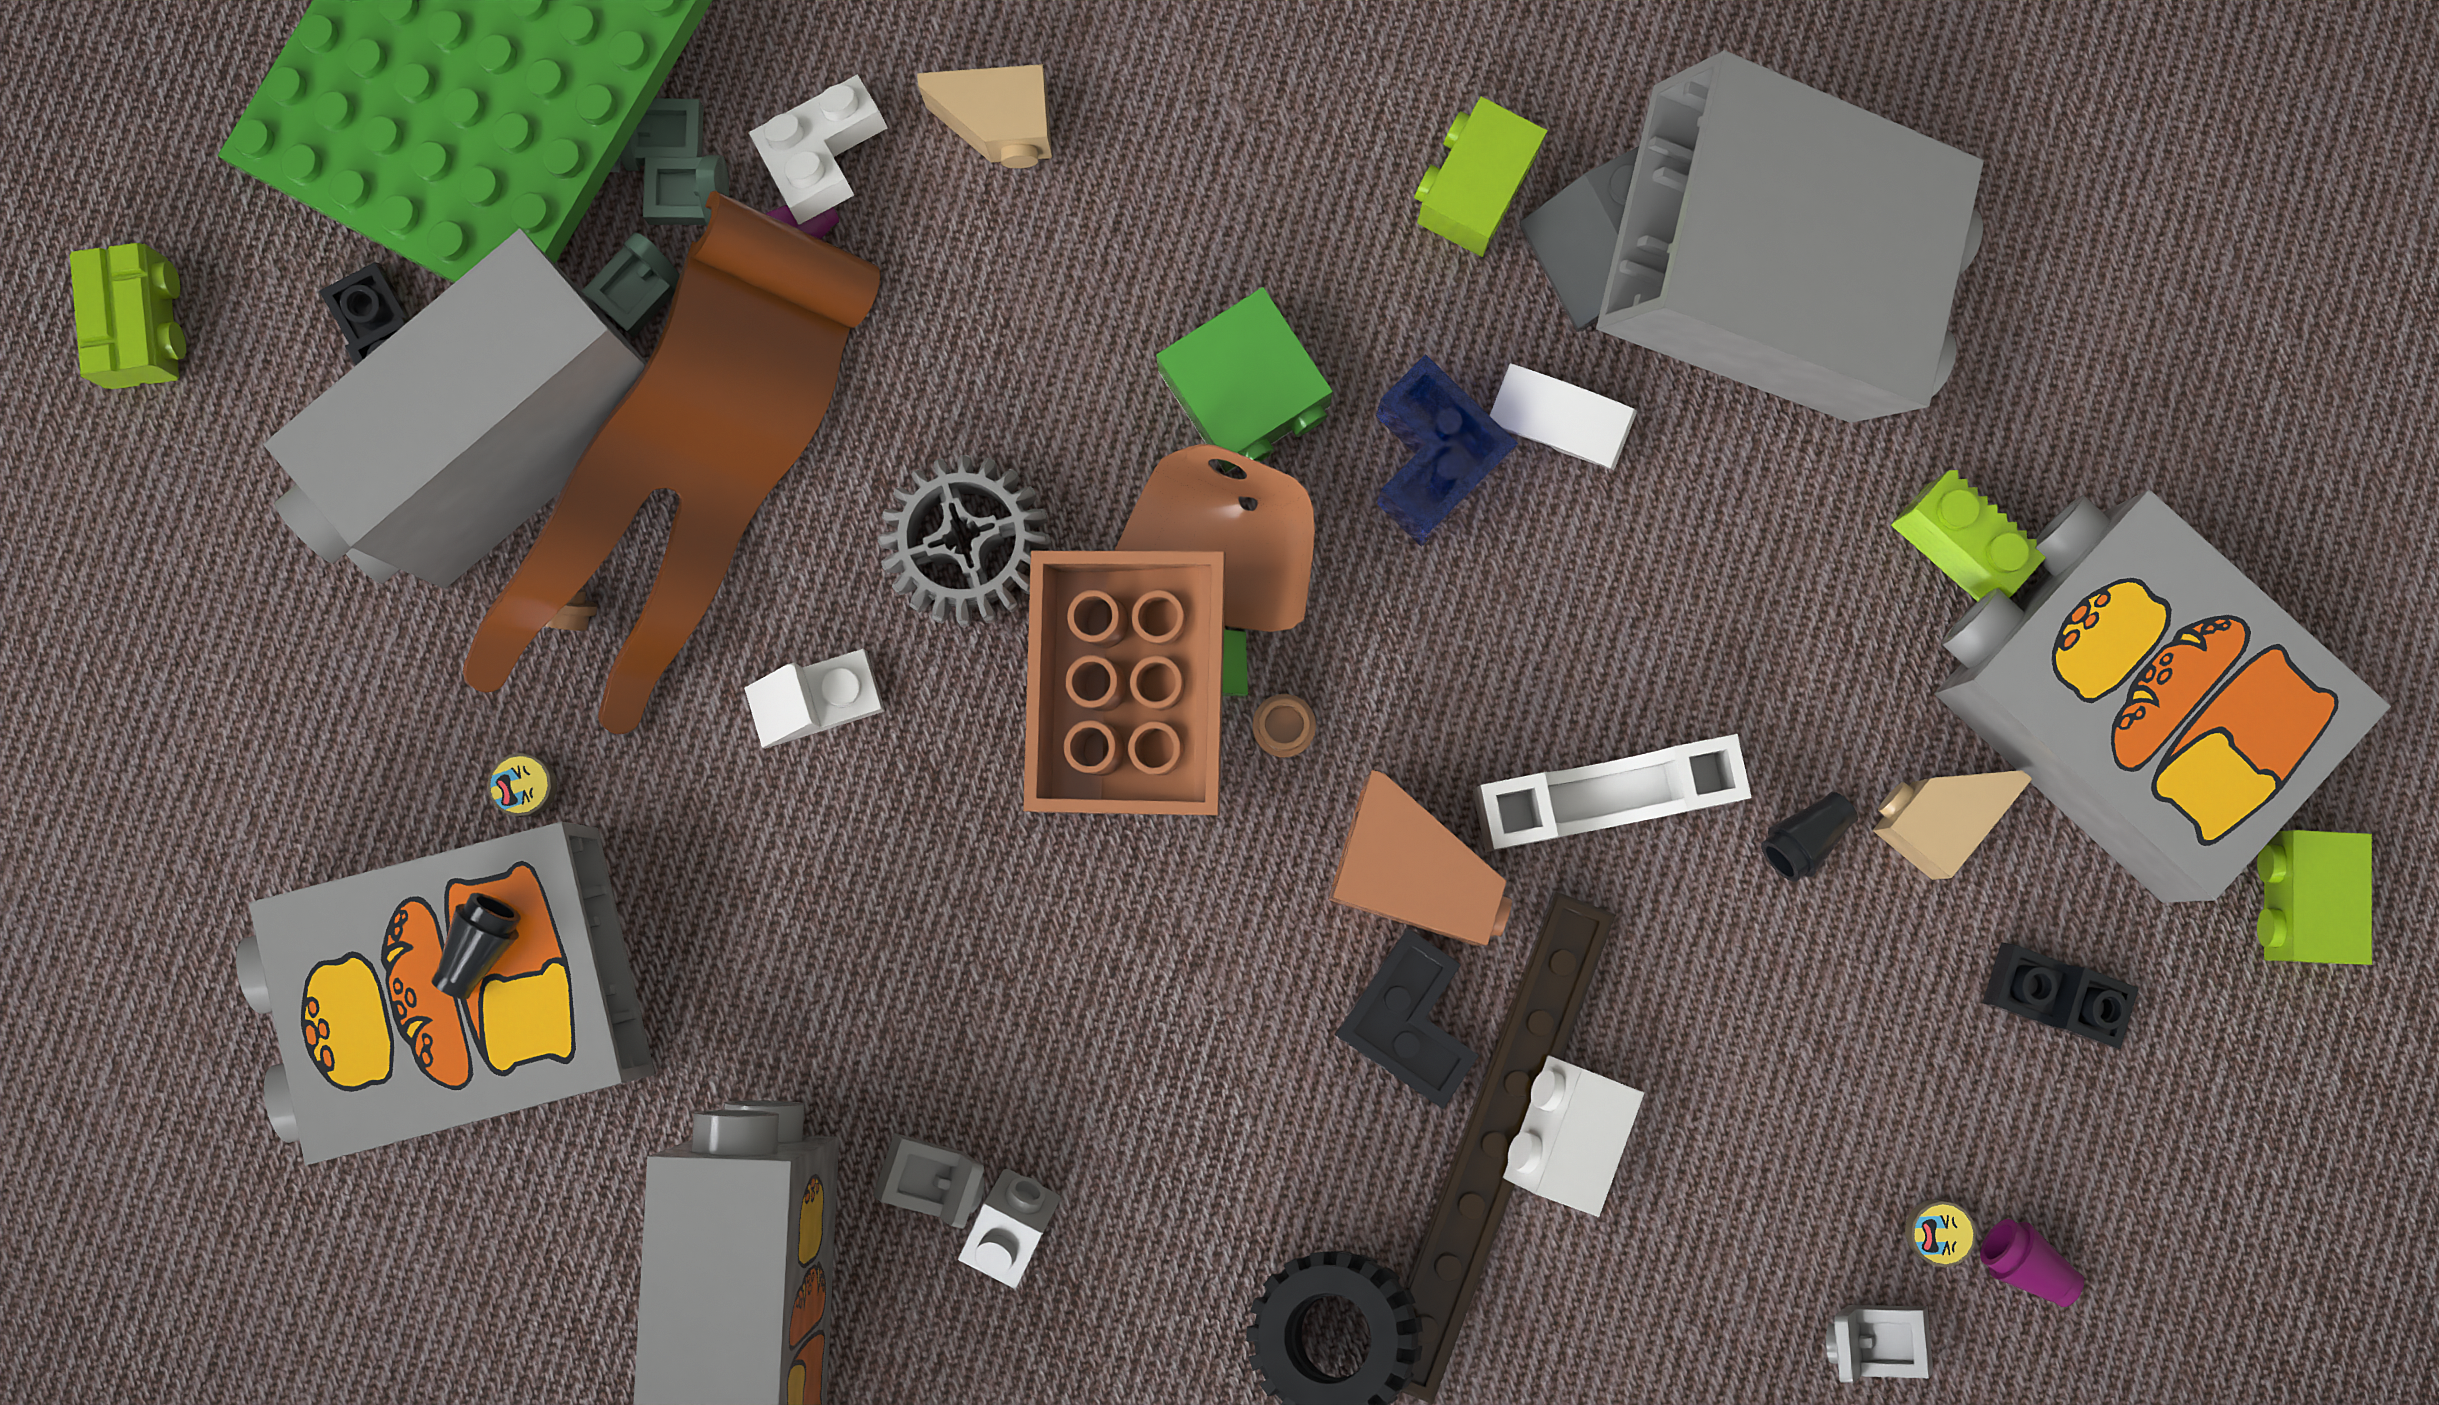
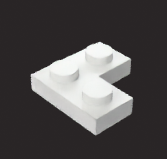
[749,74,888,225]

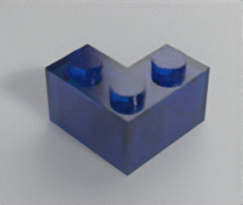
[1376,354,1518,547]

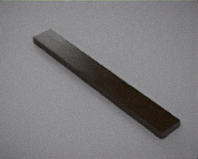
[1400,891,1616,1404]

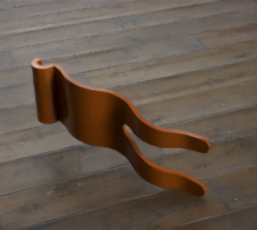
[463,191,880,734]

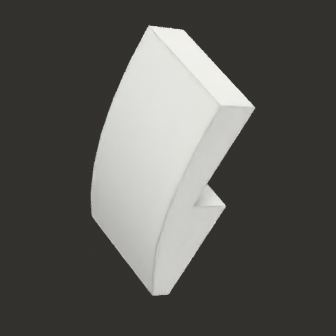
[1487,363,1637,470]

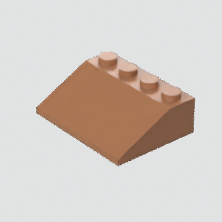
[1023,551,1226,816]

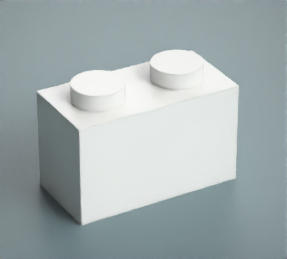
[1503,1055,1644,1217]

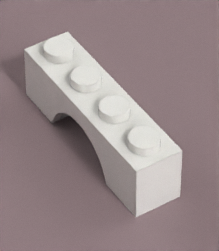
[1473,734,1752,852]

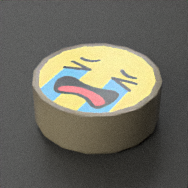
[487,753,557,818]
[1905,1199,1977,1267]

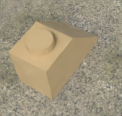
[917,64,1052,169]
[1872,770,2032,880]

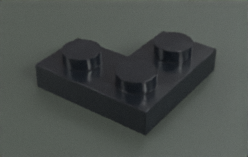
[1334,928,1479,1109]

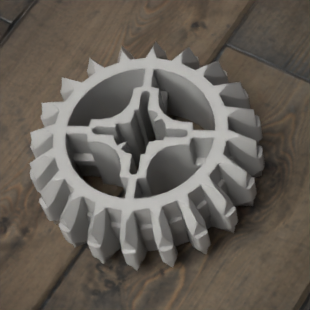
[878,455,1051,627]

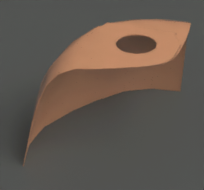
[1114,444,1315,632]

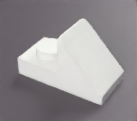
[745,649,885,749]

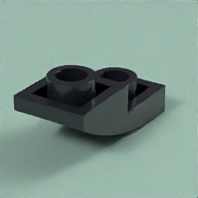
[319,262,411,365]
[1982,942,2139,1049]

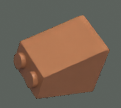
[1328,770,1512,946]

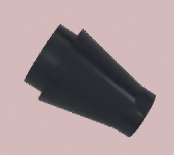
[1761,791,1858,882]
[431,893,521,999]

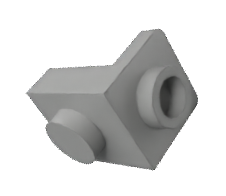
[873,1133,985,1229]
[958,1169,1061,1289]
[1826,1305,1933,1383]

